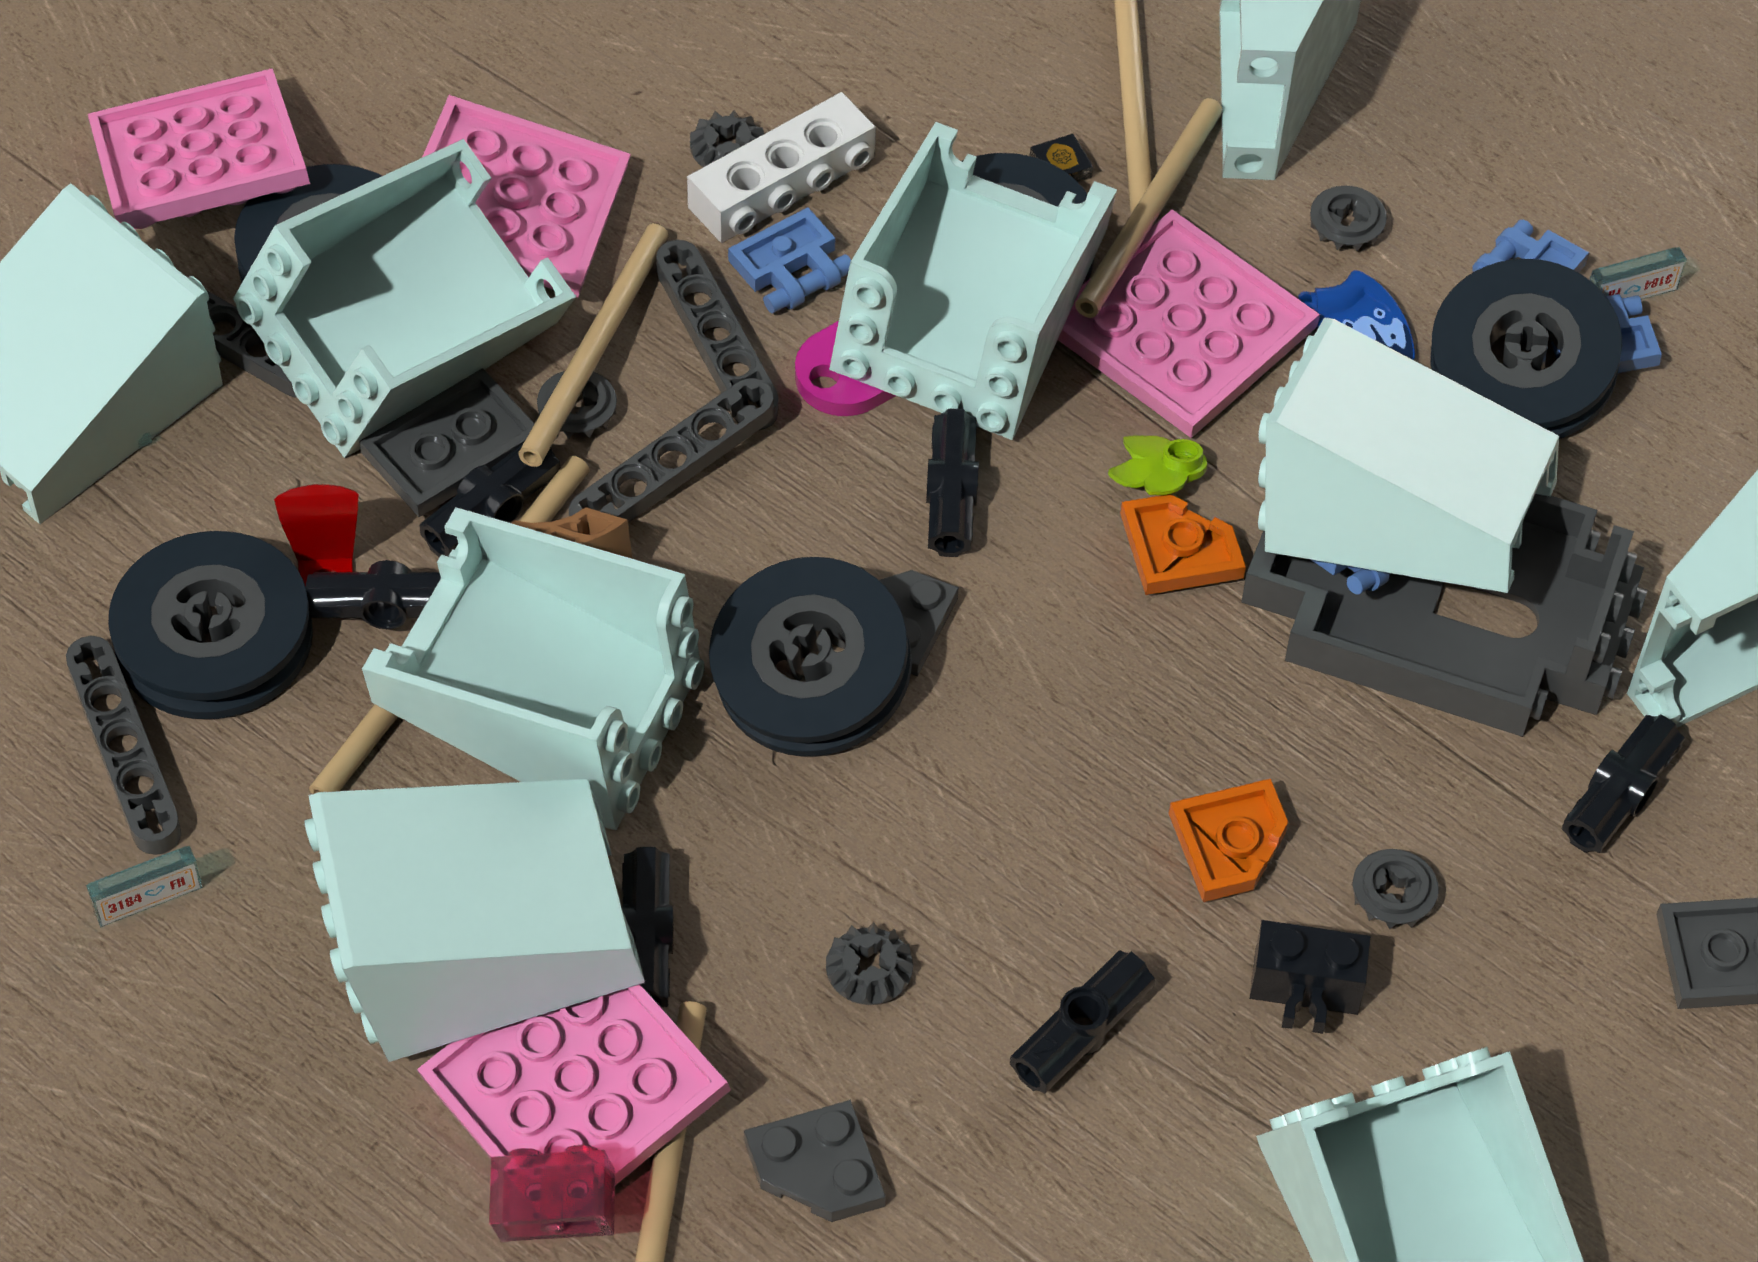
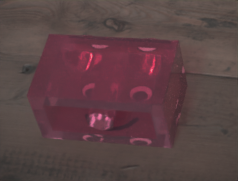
[489,1145,615,1242]

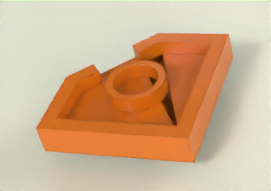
[1120,494,1246,595]
[1169,778,1288,902]

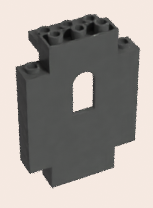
[1241,494,1648,737]

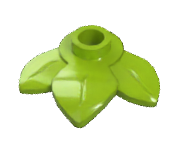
[1108,435,1207,495]

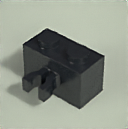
[1249,920,1371,1034]

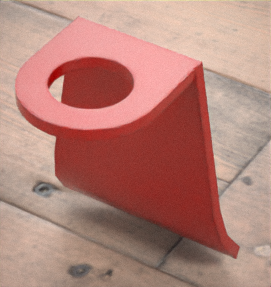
[274,484,359,587]

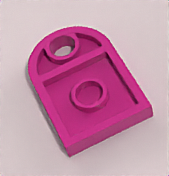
[795,321,896,416]

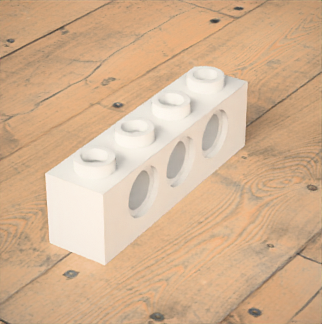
[687,92,876,243]

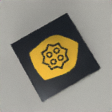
[1030,133,1093,182]

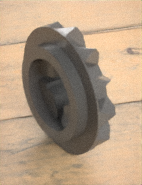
[690,110,764,167]
[1310,186,1387,251]
[537,371,617,439]
[1351,849,1439,929]
[826,922,913,1005]

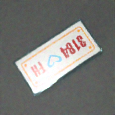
[1590,247,1687,300]
[86,846,203,927]

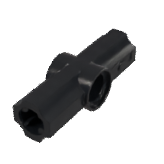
[926,409,979,557]
[419,443,560,558]
[305,560,441,630]
[1562,714,1685,853]
[621,847,674,1008]
[1010,950,1155,1094]

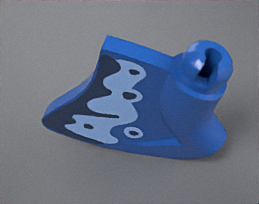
[1298,270,1415,360]

